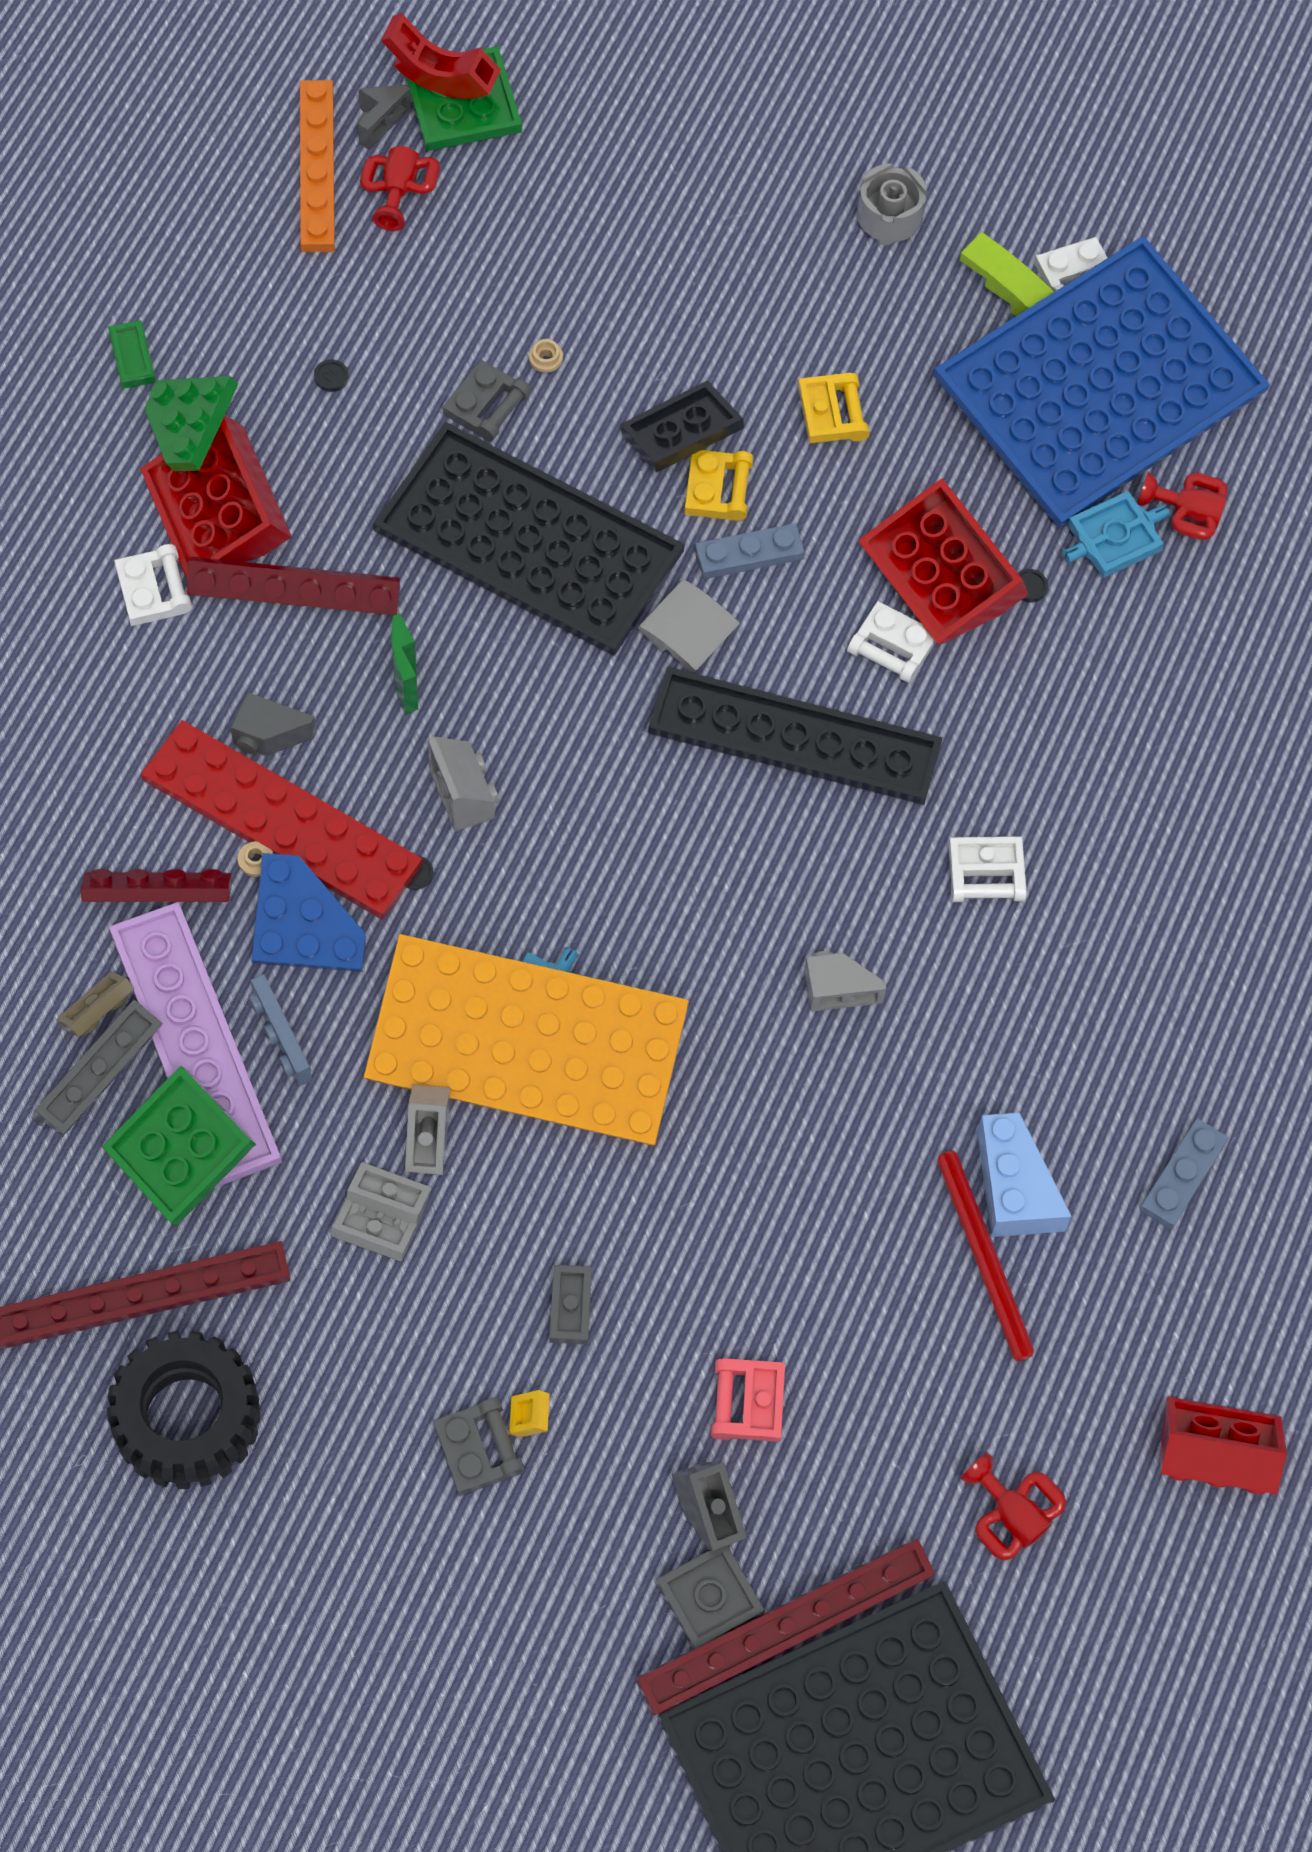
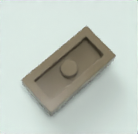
[56,971,134,1037]

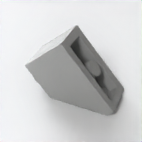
[804,951,886,1012]
[405,1085,450,1175]

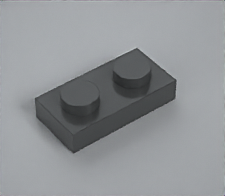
[549,1265,592,1345]

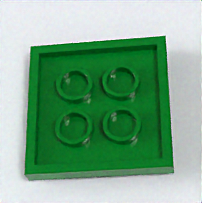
[404,46,522,151]
[102,1066,256,1226]

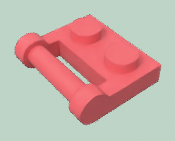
[711,1358,785,1442]

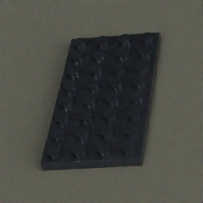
[373,421,685,656]

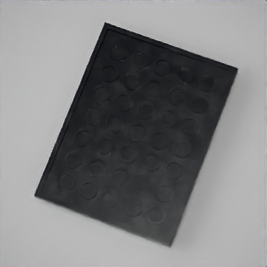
[658,1581,1055,1852]

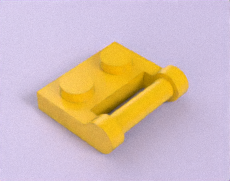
[798,373,870,444]
[684,450,754,521]

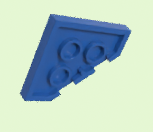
[252,853,366,972]

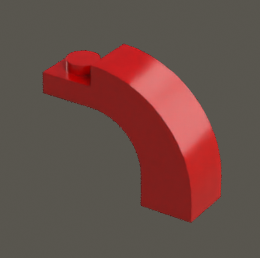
[381,13,501,99]

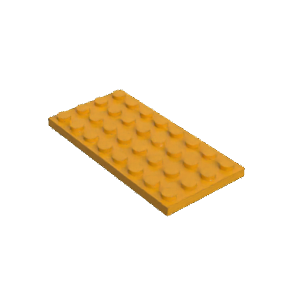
[364,934,689,1146]

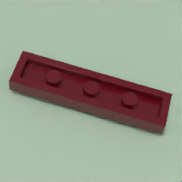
[81,869,232,902]

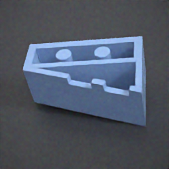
[977,1113,1072,1237]

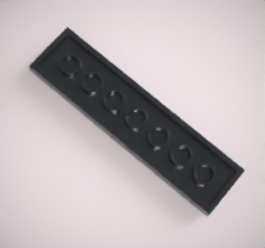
[648,666,943,805]

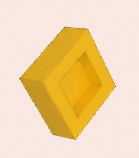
[509,1390,550,1438]

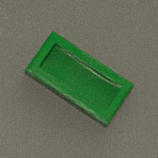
[108,320,156,389]

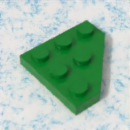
[144,376,238,471]

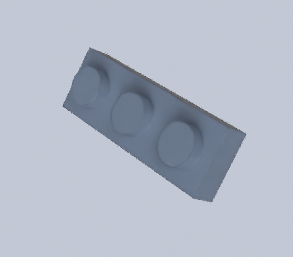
[695,523,805,580]
[248,974,312,1087]
[1139,1118,1229,1231]

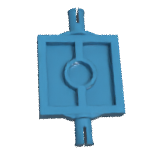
[1062,491,1170,578]

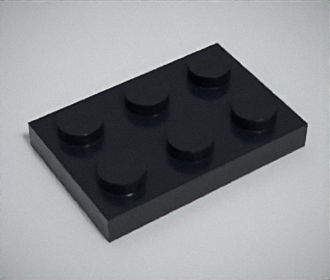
[620,380,744,473]

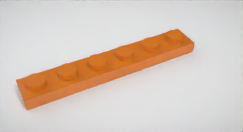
[300,80,335,252]

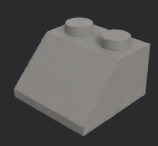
[428,736,499,832]

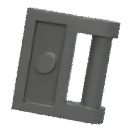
[442,359,532,441]
[433,1397,525,1496]

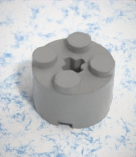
[857,164,926,245]

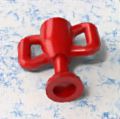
[360,146,440,231]
[1138,472,1228,540]
[960,1453,1067,1561]

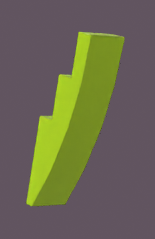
[960,231,1054,316]

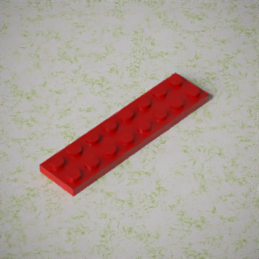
[141,720,423,920]

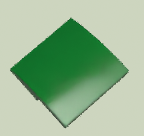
[391,613,419,715]

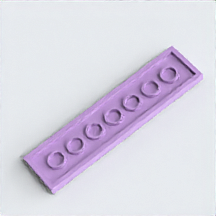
[109,902,282,1188]

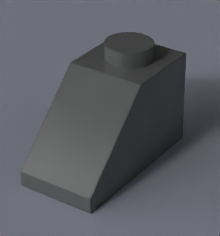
[231,692,316,756]
[672,1462,747,1551]

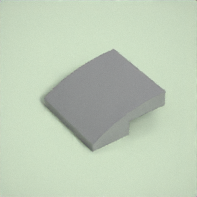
[637,579,740,673]
[331,1162,432,1262]

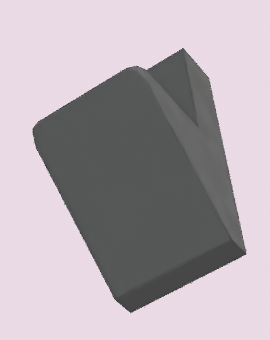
[358,85,411,150]

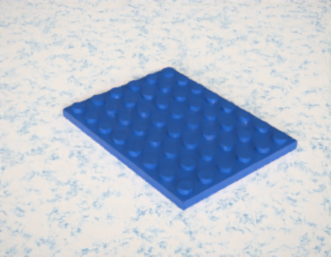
[933,235,1270,528]

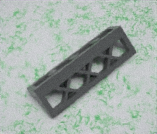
[32,1000,163,1137]

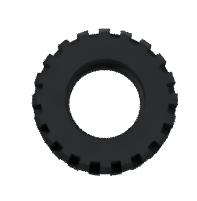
[106,1331,261,1489]

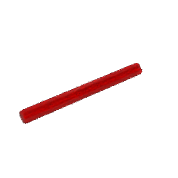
[937,1151,1034,1362]

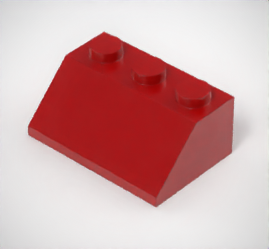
[1159,1396,1287,1494]

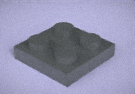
[656,1545,765,1649]

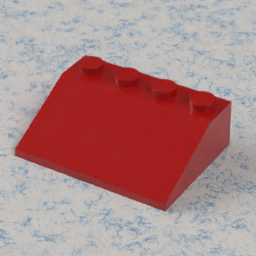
[140,415,292,580]
[858,478,1029,646]

